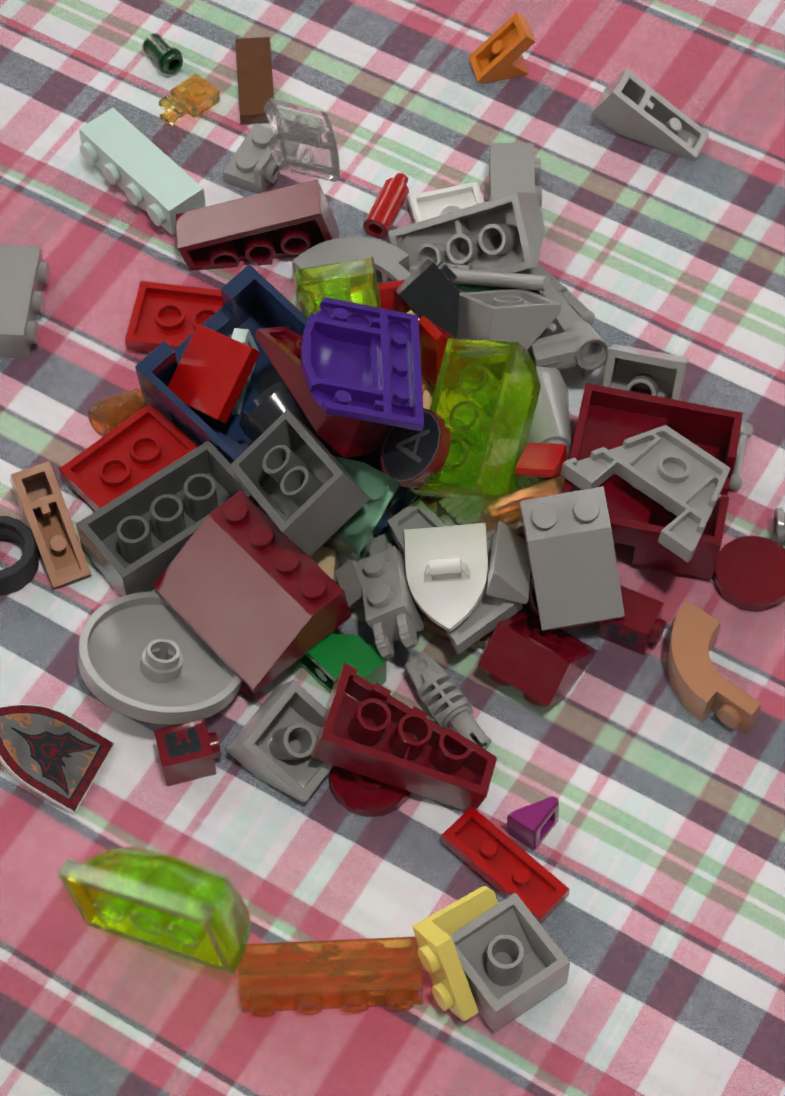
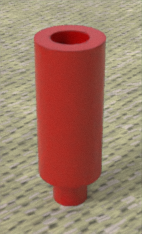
[363,173,409,239]

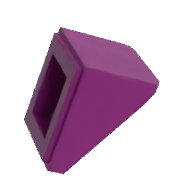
[507,796,559,850]

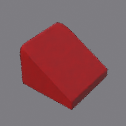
[515,443,567,477]

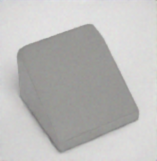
[335,560,364,608]

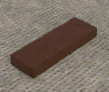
[235,37,276,124]

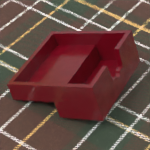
[562,383,743,579]

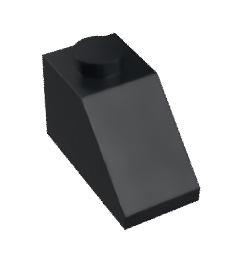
[394,259,460,339]

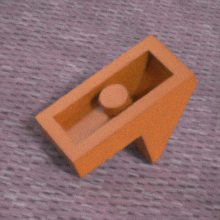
[469,12,536,84]

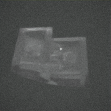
[263,98,340,182]

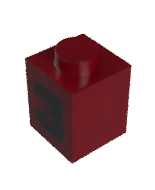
[599,585,667,656]
[154,718,222,786]

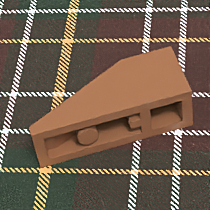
[10,461,91,588]

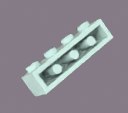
[79,108,206,235]

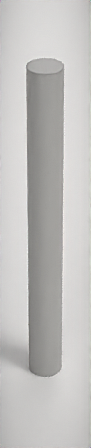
[409,265,550,291]

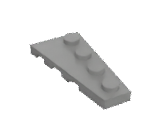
[388,499,523,655]

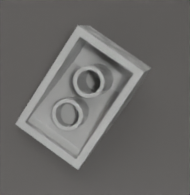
[520,486,625,632]

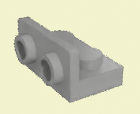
[223,120,297,194]

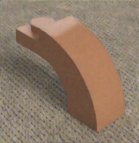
[667,600,762,735]

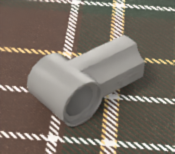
[525,321,609,370]

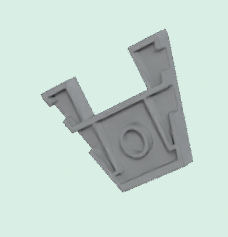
[560,425,730,563]

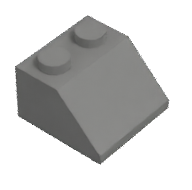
[457,289,561,360]
[602,343,689,400]
[226,680,334,802]
[450,893,570,1033]

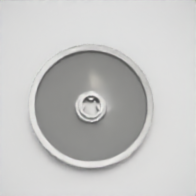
[77,592,243,725]

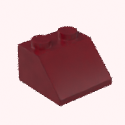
[478,610,597,707]

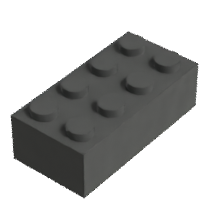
[76,440,258,596]

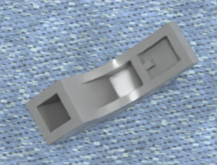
[292,237,413,305]

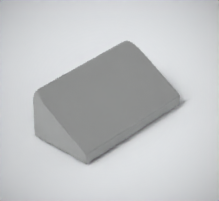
[486,521,531,604]

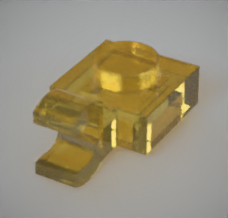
[158,73,220,126]

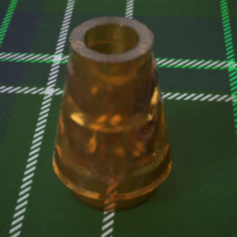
[88,388,147,436]

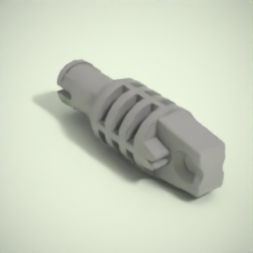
[405,652,492,750]

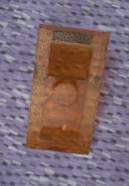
[481,475,565,527]

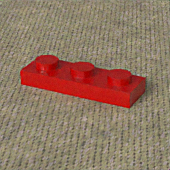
[442,806,570,924]

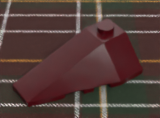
[255,326,391,458]

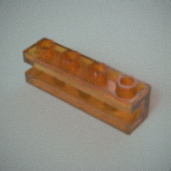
[239,936,423,1017]

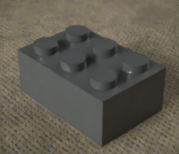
[229,409,370,556]

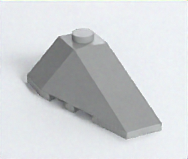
[388,192,545,273]

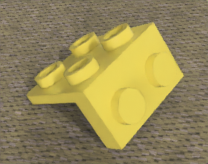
[412,886,499,1022]

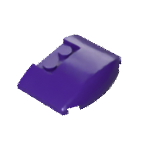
[301,297,424,431]

